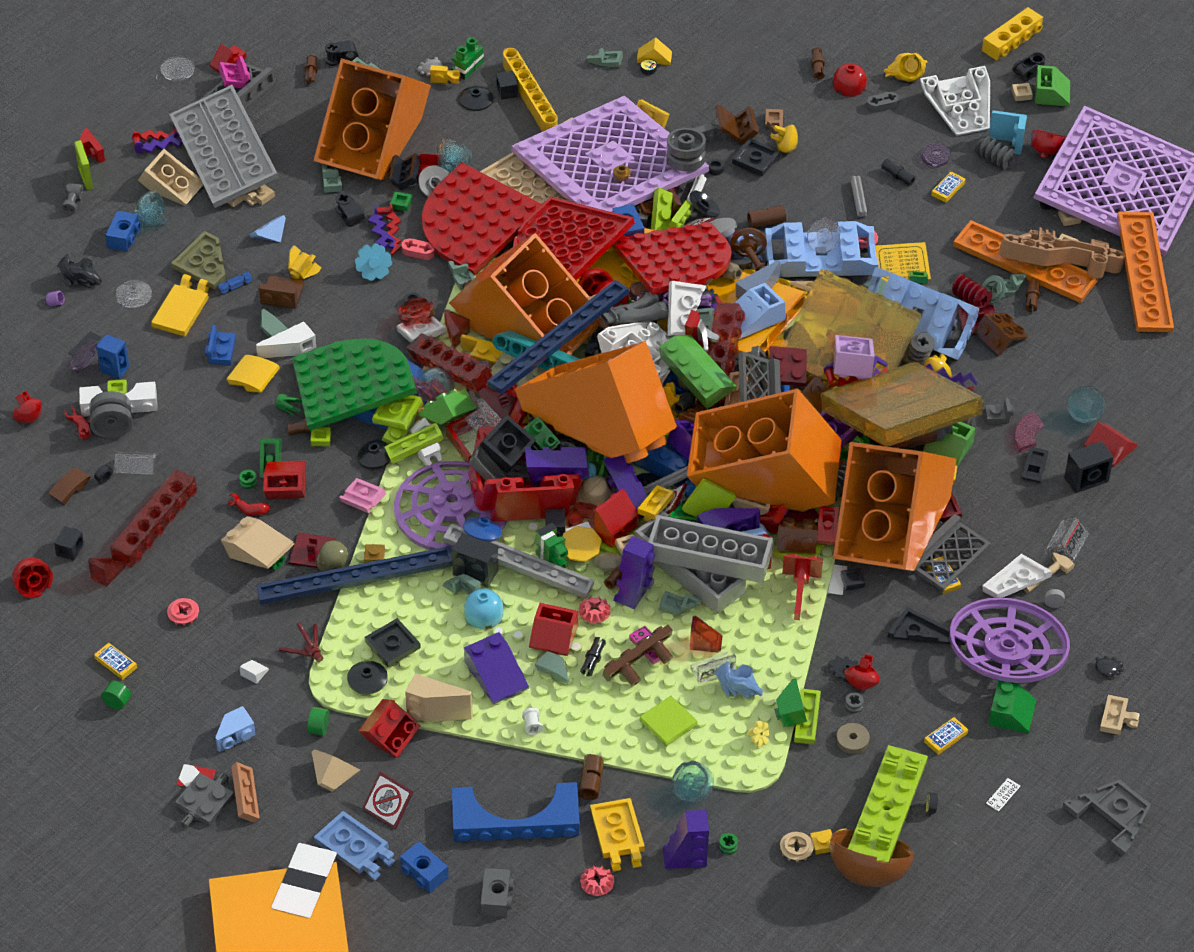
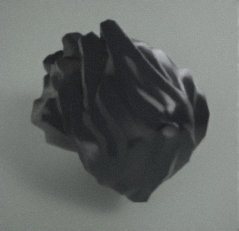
[57,254,102,287]

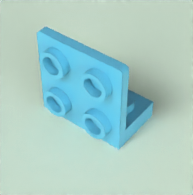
[989,110,1027,155]

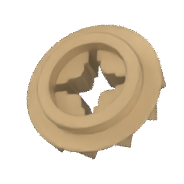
[780,832,814,862]

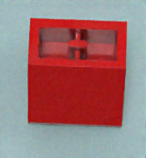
[263,461,306,499]
[594,489,639,548]
[529,603,578,656]
[358,699,421,758]

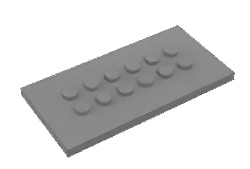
[169,85,279,208]

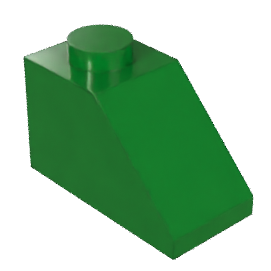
[260,438,282,478]
[774,678,807,728]

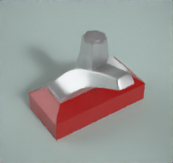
[685,309,719,352]

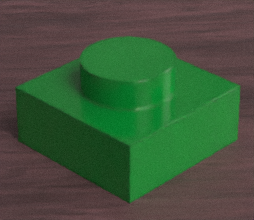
[390,192,412,212]
[908,271,928,285]

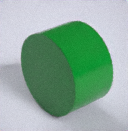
[101,681,132,710]
[307,707,329,736]

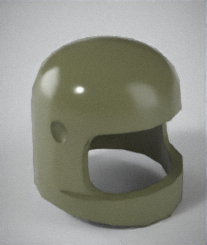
[316,540,348,571]

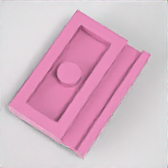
[339,478,386,513]

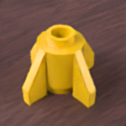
[288,245,322,279]

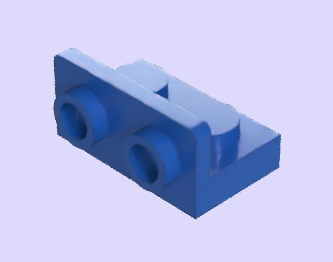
[205,325,236,365]

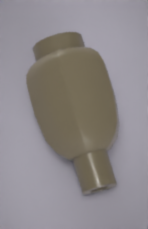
[721,262,742,281]
[595,553,622,572]

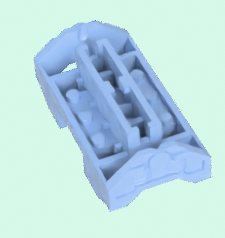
[765,221,879,277]
[855,267,979,360]

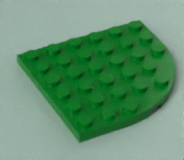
[292,339,417,431]

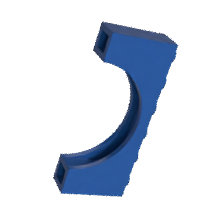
[452,782,580,842]

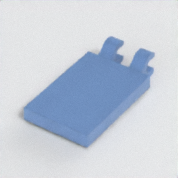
[314,811,395,880]

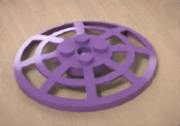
[394,461,507,552]
[949,598,1070,683]

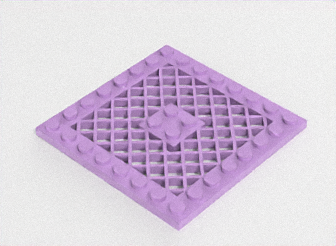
[511,96,709,212]
[1034,106,1194,256]

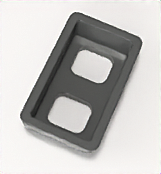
[469,445,507,481]

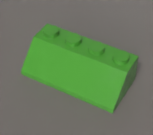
[659,335,737,409]

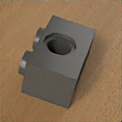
[481,868,514,917]

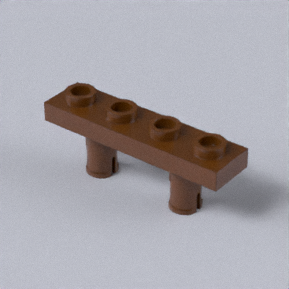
[603,624,673,687]

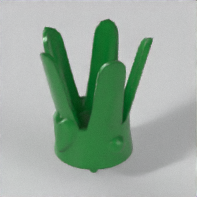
[275,394,302,417]

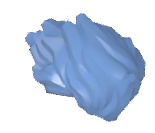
[714,661,763,699]

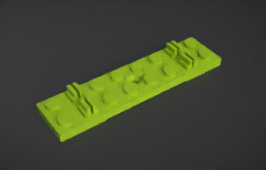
[848,745,928,862]

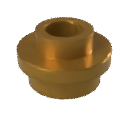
[613,165,631,181]

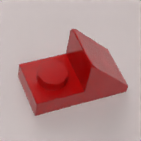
[210,44,247,73]
[79,128,105,164]
[418,153,440,180]
[760,505,788,534]
[817,506,839,545]

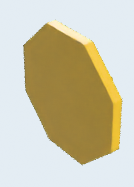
[563,526,602,563]

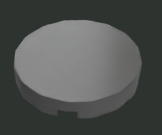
[709,218,737,238]

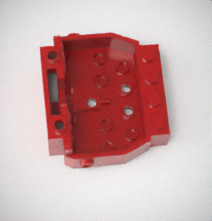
[468,424,583,522]

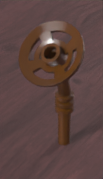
[731,228,778,283]

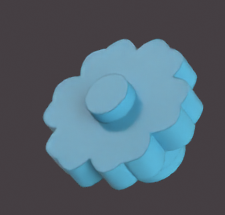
[355,243,392,281]

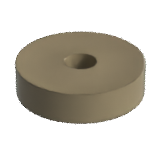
[836,723,870,754]

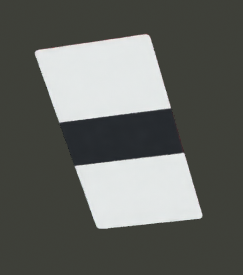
[271,843,337,918]

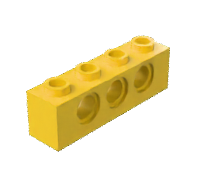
[982,7,1043,61]

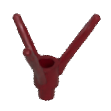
[279,622,324,662]

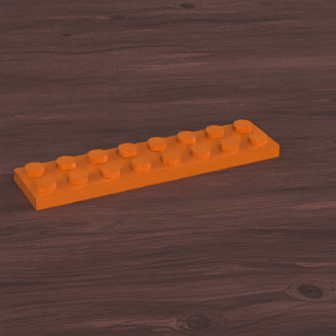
[1117,212,1174,332]
[953,220,1098,303]

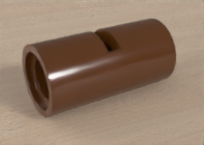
[747,205,786,228]
[578,754,604,800]

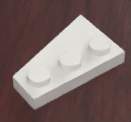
[668,281,706,337]
[982,554,1052,598]

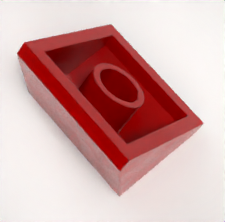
[1084,422,1137,467]

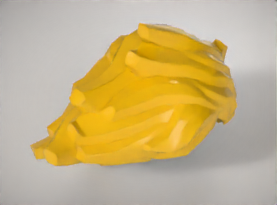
[884,53,927,82]

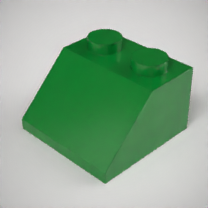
[989,680,1036,734]

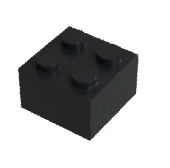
[480,415,536,473]
[1064,441,1114,494]
[452,533,498,587]

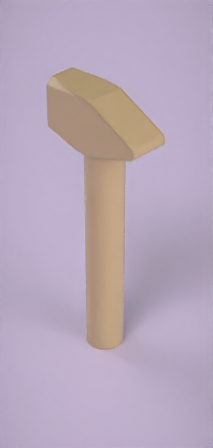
[1024,553,1075,593]

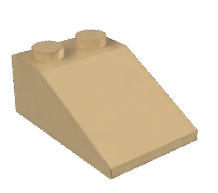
[138,149,203,206]
[221,516,294,569]
[405,673,473,722]

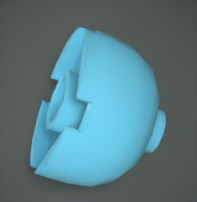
[464,589,503,629]

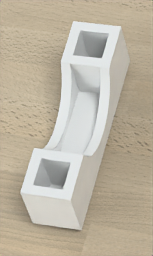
[79,382,157,417]

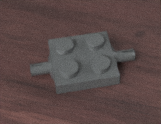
[175,772,234,828]

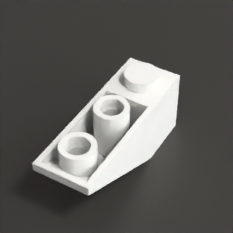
[256,322,316,358]

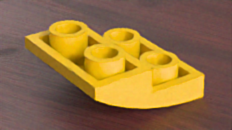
[226,355,280,393]

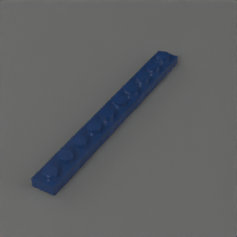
[487,280,629,395]
[256,546,452,605]

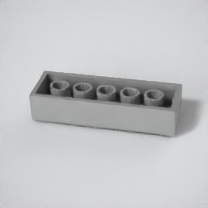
[635,511,746,614]
[648,515,773,583]

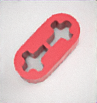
[401,239,435,260]

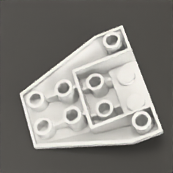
[920,66,990,136]
[597,321,672,379]

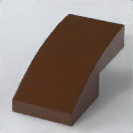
[48,467,91,505]

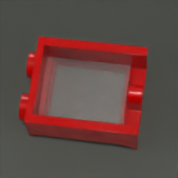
[445,410,491,463]

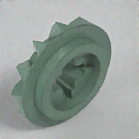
[982,275,1008,304]

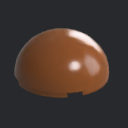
[830,830,914,888]

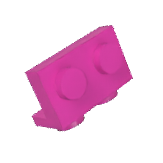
[218,56,250,89]

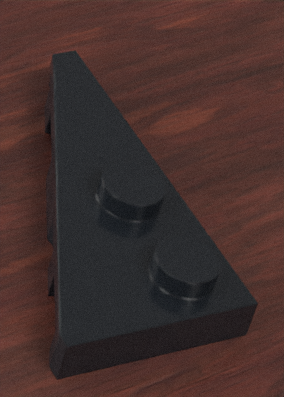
[887,607,966,645]

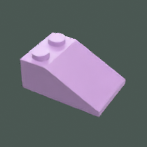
[833,335,875,379]

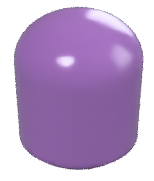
[46,291,65,306]

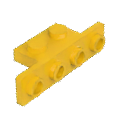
[460,334,503,366]

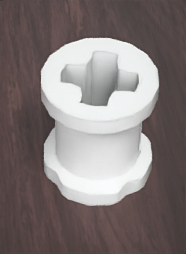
[522,708,543,735]

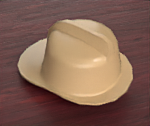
[578,476,616,509]

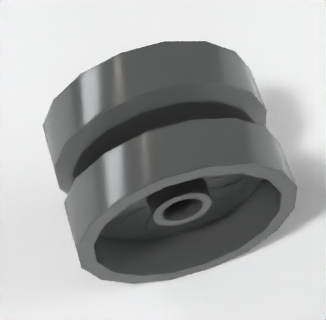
[666,128,706,171]
[89,391,132,439]

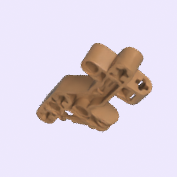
[999,227,1125,278]

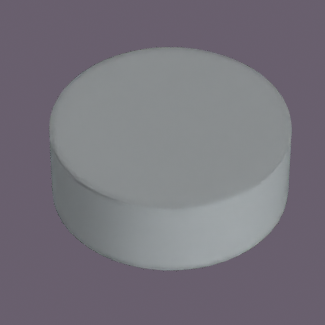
[1045,589,1065,608]

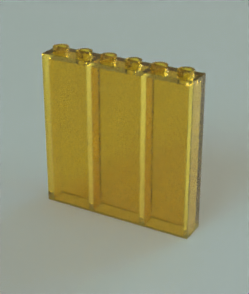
[782,269,922,409]
[821,362,983,447]

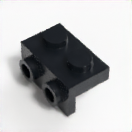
[389,153,420,190]

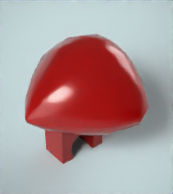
[13,391,42,424]
[844,654,880,691]

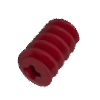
[952,274,992,309]

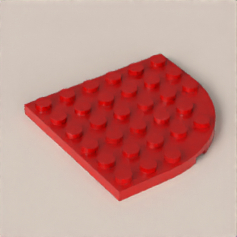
[422,162,542,276]
[513,196,635,280]
[611,222,731,295]

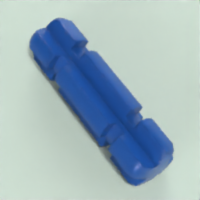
[218,272,252,294]

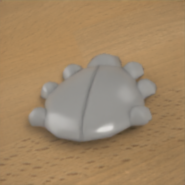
[417,57,442,76]

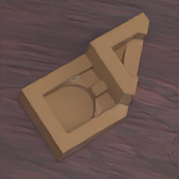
[765,109,783,134]

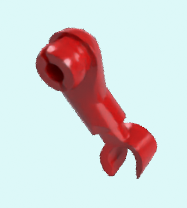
[64,406,91,439]
[228,493,270,516]

